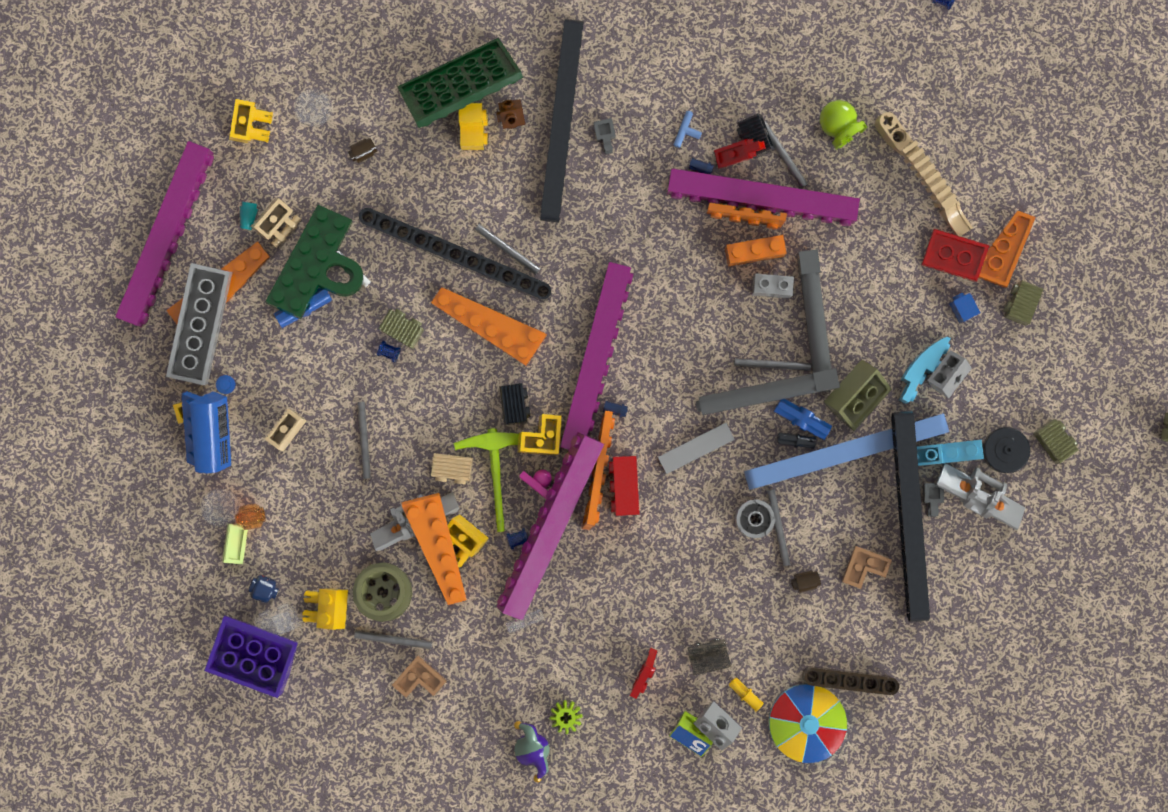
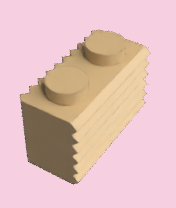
[265,409,307,451]
[431,453,473,485]

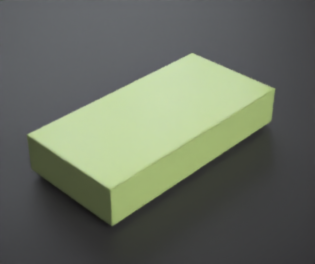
[222,524,248,564]

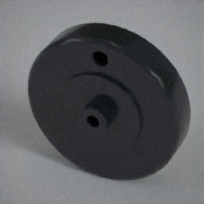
[982,427,1030,473]

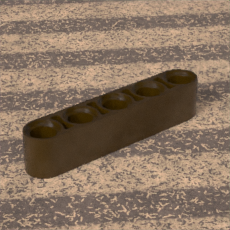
[802,666,900,695]

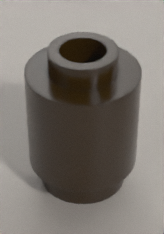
[348,138,378,164]
[791,570,821,593]

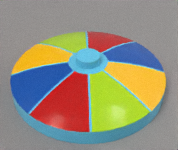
[769,684,847,763]

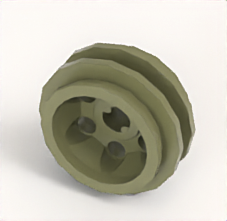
[352,562,413,622]

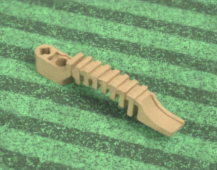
[875,112,973,237]

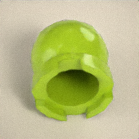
[819,100,868,149]

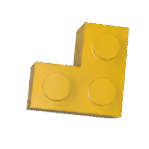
[459,103,488,150]
[517,414,561,456]

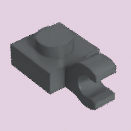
[593,118,616,155]
[923,483,944,517]

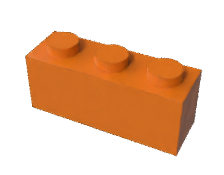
[725,235,787,267]

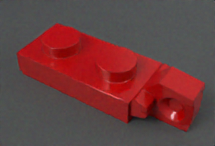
[714,139,766,169]

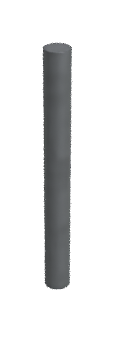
[765,121,808,188]
[475,224,541,274]
[734,358,811,371]
[357,402,371,479]
[767,489,791,566]
[354,630,432,649]

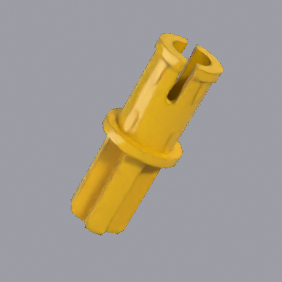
[729,677,764,712]

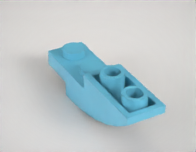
[899,337,951,404]
[917,440,984,466]

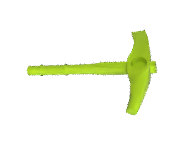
[453,428,519,532]

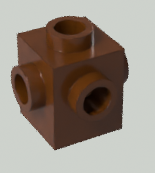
[496,99,526,129]

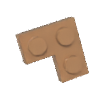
[841,546,892,589]
[392,655,447,698]

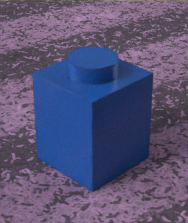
[949,292,981,324]

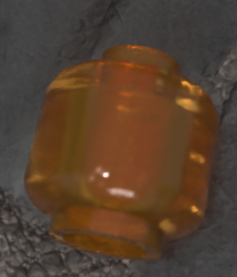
[235,504,266,530]

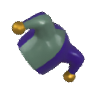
[514,721,550,783]

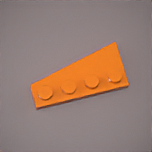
[707,203,787,230]
[979,211,1036,288]

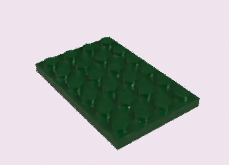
[397,37,524,128]

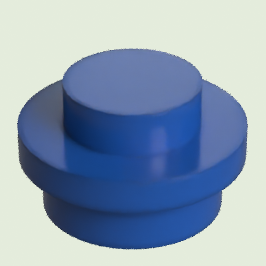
[216,375,236,394]

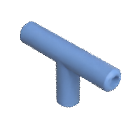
[673,111,702,148]

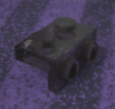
[687,638,731,676]

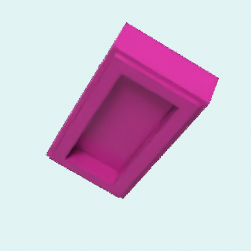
[520,469,552,499]

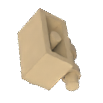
[250,198,301,248]

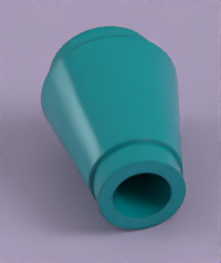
[239,201,258,230]

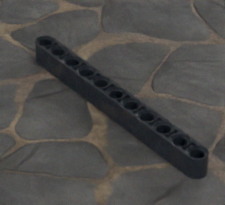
[540,19,584,223]
[359,208,552,302]
[891,411,930,622]

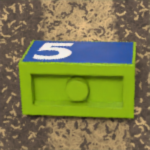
[669,711,713,757]

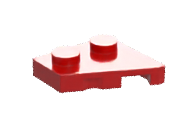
[630,648,657,699]

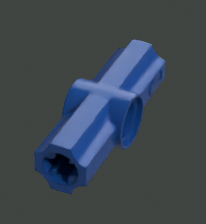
[273,288,333,328]
[773,399,832,440]

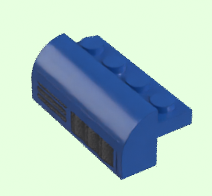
[181,391,231,473]

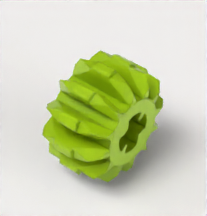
[549,700,583,734]

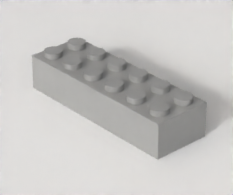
[166,263,233,385]

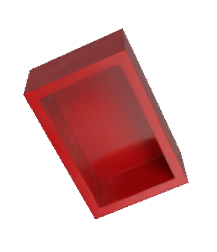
[609,456,640,516]

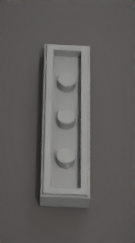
[658,423,735,474]

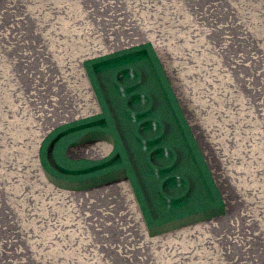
[265,205,364,320]

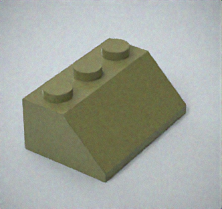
[824,360,892,431]

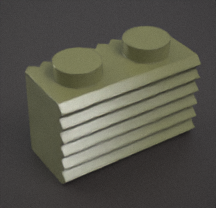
[1003,280,1044,326]
[378,309,424,349]
[1033,419,1079,464]

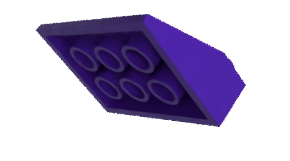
[204,615,298,698]

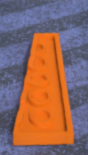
[166,241,270,324]
[431,287,547,366]
[582,411,615,530]
[401,493,467,605]

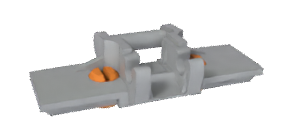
[936,463,1025,530]
[370,492,460,551]

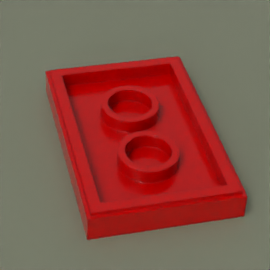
[922,229,990,282]

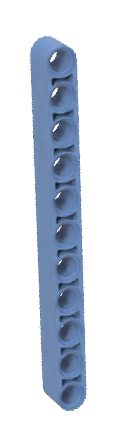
[744,414,949,490]

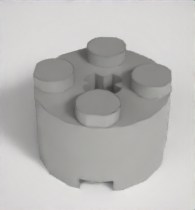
[734,500,775,538]

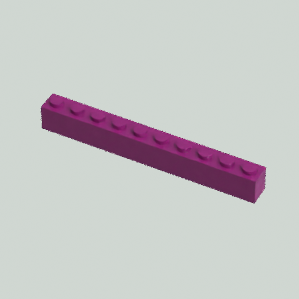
[115,141,214,328]
[667,168,860,226]
[560,262,634,450]
[497,432,604,620]

